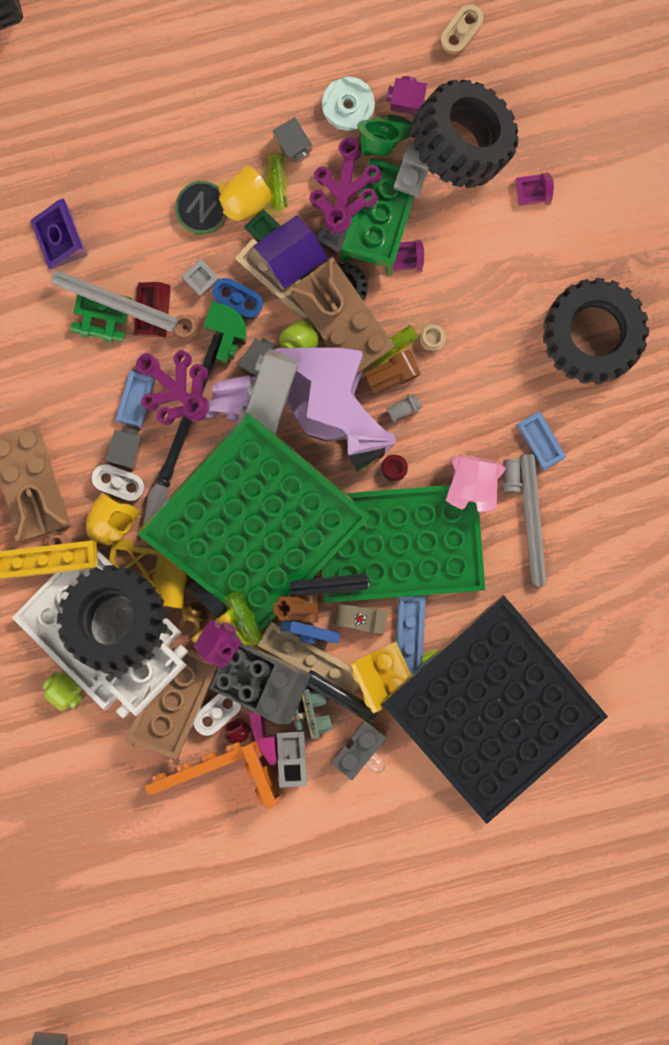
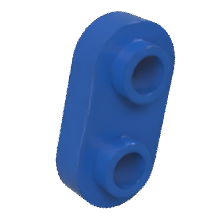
[212,278,263,319]

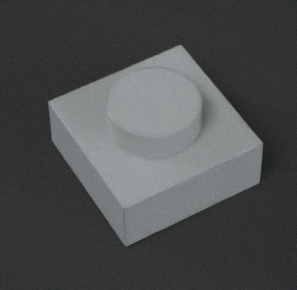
[316,221,348,254]
[182,259,220,298]

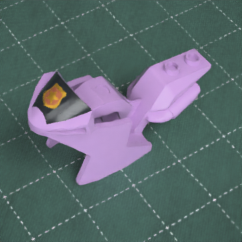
[205,348,396,474]

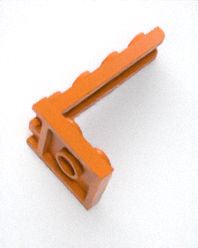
[144,740,284,809]

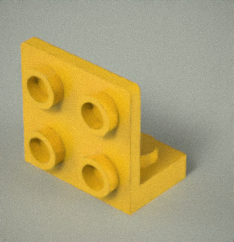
[351,642,411,713]

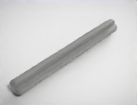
[51,270,178,332]
[520,454,546,587]

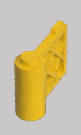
[109,539,188,608]

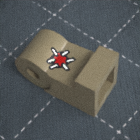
[335,604,388,635]

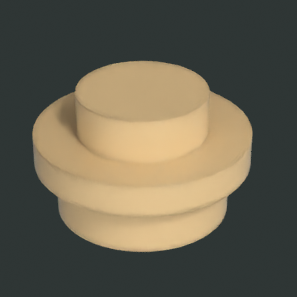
[419,324,446,351]

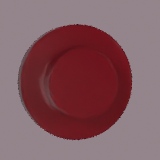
[381,454,408,481]
[224,719,251,743]

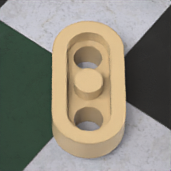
[441,4,484,55]

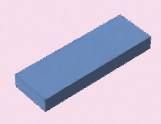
[396,596,426,675]

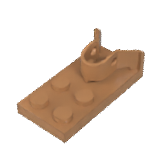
[288,257,395,373]
[0,424,72,542]
[126,642,219,765]

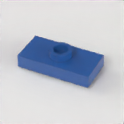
[279,621,340,644]

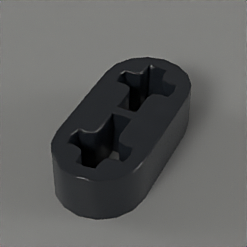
[185,579,227,618]

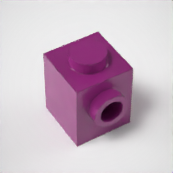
[386,76,427,115]
[193,620,242,668]

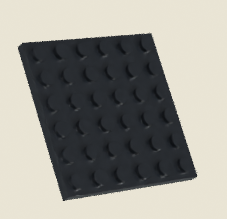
[381,595,608,824]

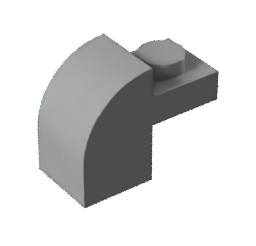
[393,140,429,198]
[277,731,307,788]

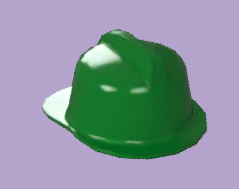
[357,115,413,156]

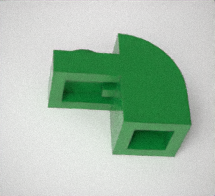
[204,301,247,365]

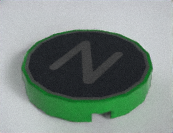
[175,181,227,235]

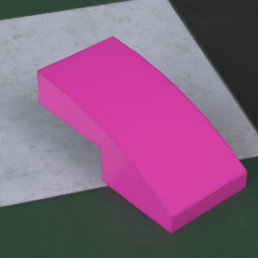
[249,711,279,765]

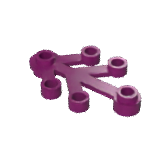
[309,137,382,234]
[136,350,209,425]

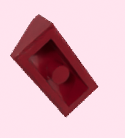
[134,282,171,338]

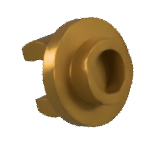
[180,603,207,632]

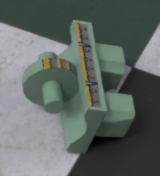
[292,689,332,739]

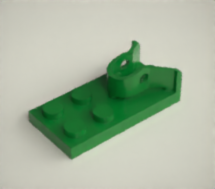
[340,158,415,276]

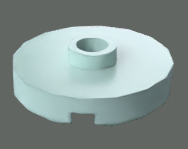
[322,76,375,131]

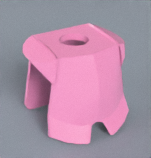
[446,454,506,512]

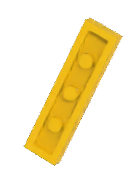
[0,540,98,580]

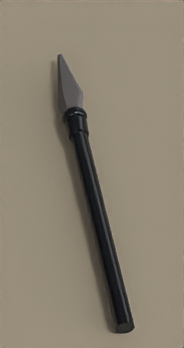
[143,334,223,525]

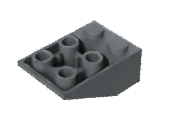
[210,643,312,724]

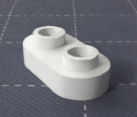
[92,464,145,501]
[194,694,241,736]

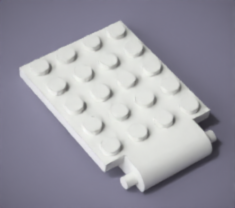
[12,540,188,719]

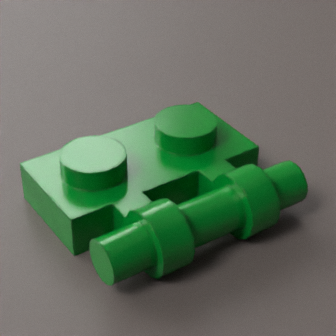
[70,294,132,343]

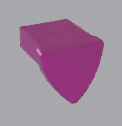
[515,172,554,206]
[393,239,424,272]

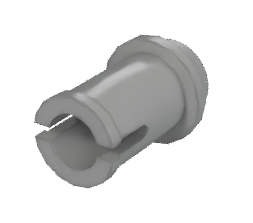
[386,394,422,423]
[501,459,523,493]

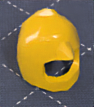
[218,164,272,221]
[86,493,140,545]

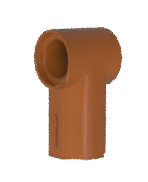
[364,350,421,395]
[273,595,319,622]

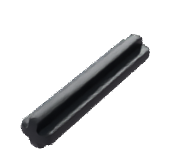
[289,574,369,597]
[307,670,378,723]

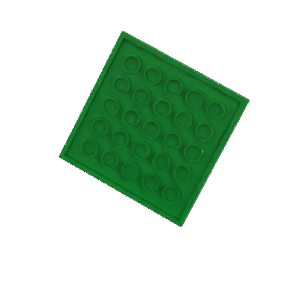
[138,412,370,633]

